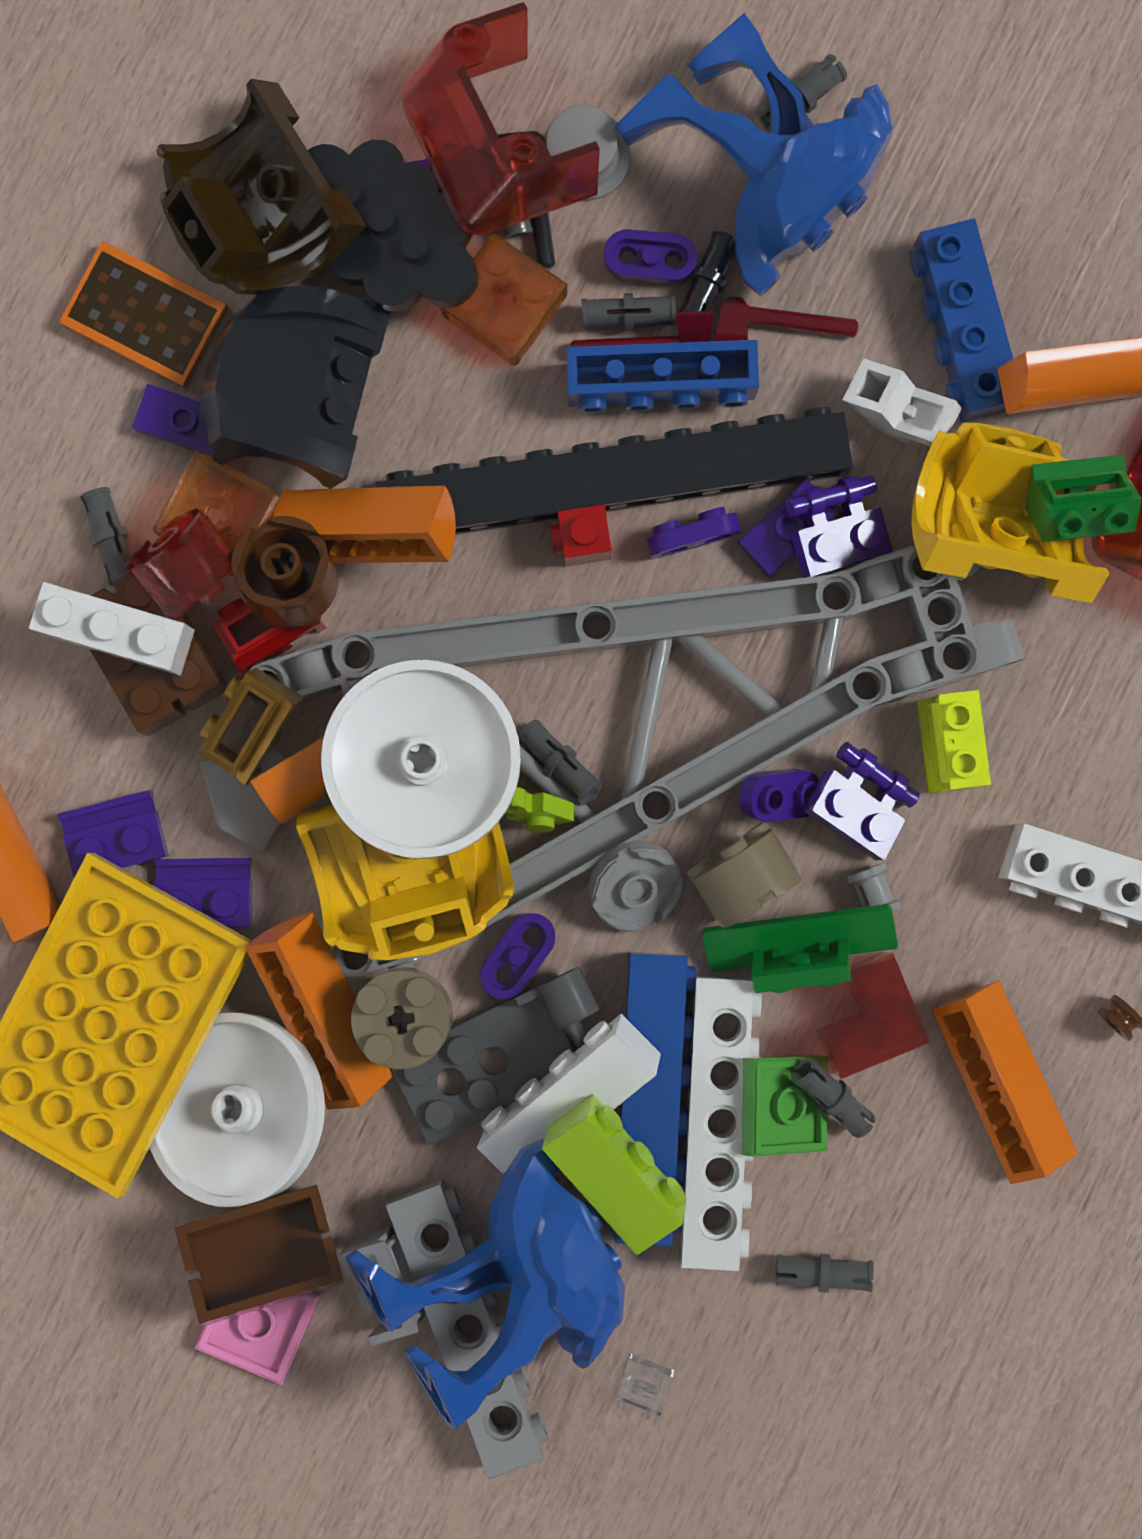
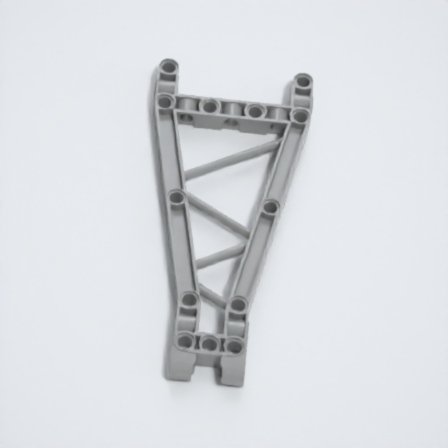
[248,545,1026,978]

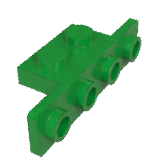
[702,904,898,993]

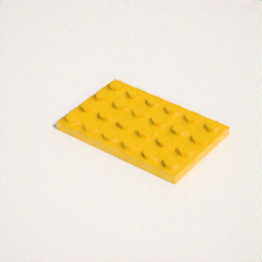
[0,853,252,1199]

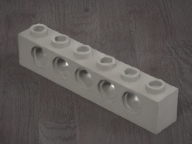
[386,1178,549,1480]

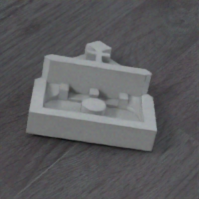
[200,749,287,852]

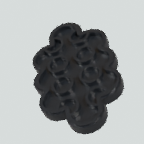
[308,139,479,312]

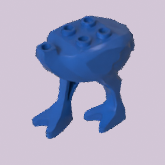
[614,13,893,297]
[345,1139,625,1430]

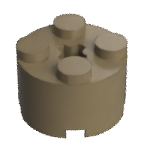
[686,822,802,928]
[351,967,453,1069]

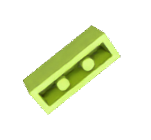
[541,1094,687,1255]

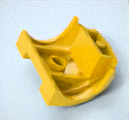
[911,423,1110,604]
[296,804,514,960]

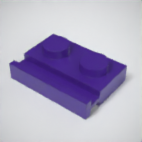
[57,790,169,878]
[155,858,252,927]

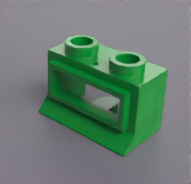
[1025,454,1142,542]

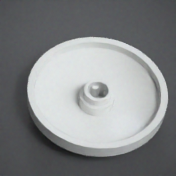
[321,660,521,859]
[150,1013,325,1207]

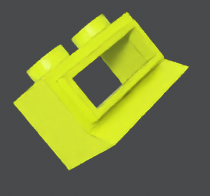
[916,690,991,793]

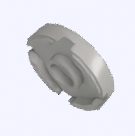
[588,841,684,932]

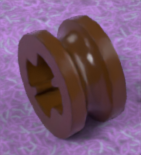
[1097,995,1142,1041]

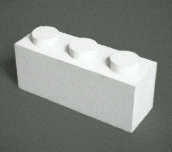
[29,582,195,676]

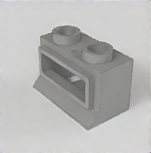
[337,1226,425,1346]

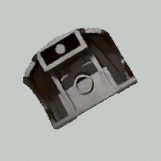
[157,79,367,295]

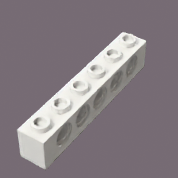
[679,976,762,1271]

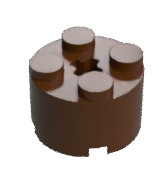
[232,516,338,628]

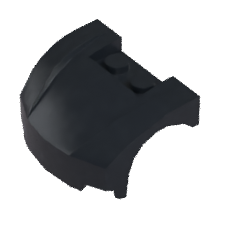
[199,286,391,489]

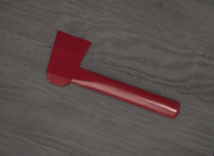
[713,296,859,341]
[570,311,714,347]

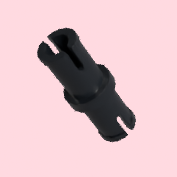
[678,231,735,312]

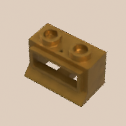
[199,668,305,787]

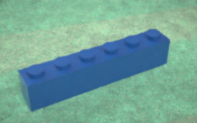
[614,952,696,1247]

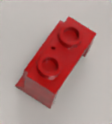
[212,598,327,675]

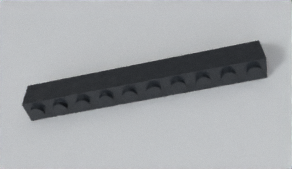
[376,407,853,535]

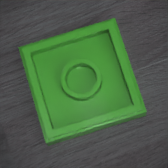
[742,1055,828,1157]

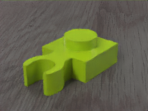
[505,787,574,833]

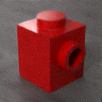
[550,504,612,567]

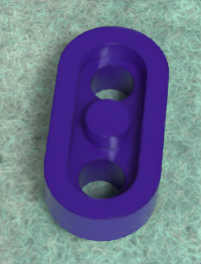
[604,229,697,285]
[646,507,742,559]
[739,768,820,822]
[480,913,556,1000]

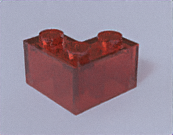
[816,951,930,1079]

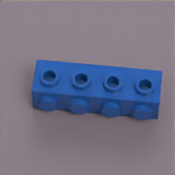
[909,218,1013,423]
[567,340,759,413]

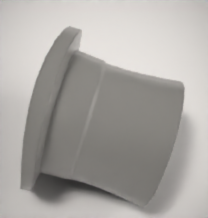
[544,105,631,200]

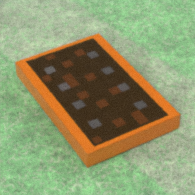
[59,241,228,389]

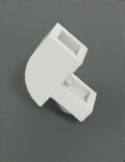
[842,358,962,447]

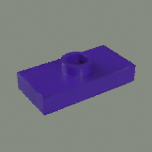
[132,384,215,457]
[738,479,839,578]

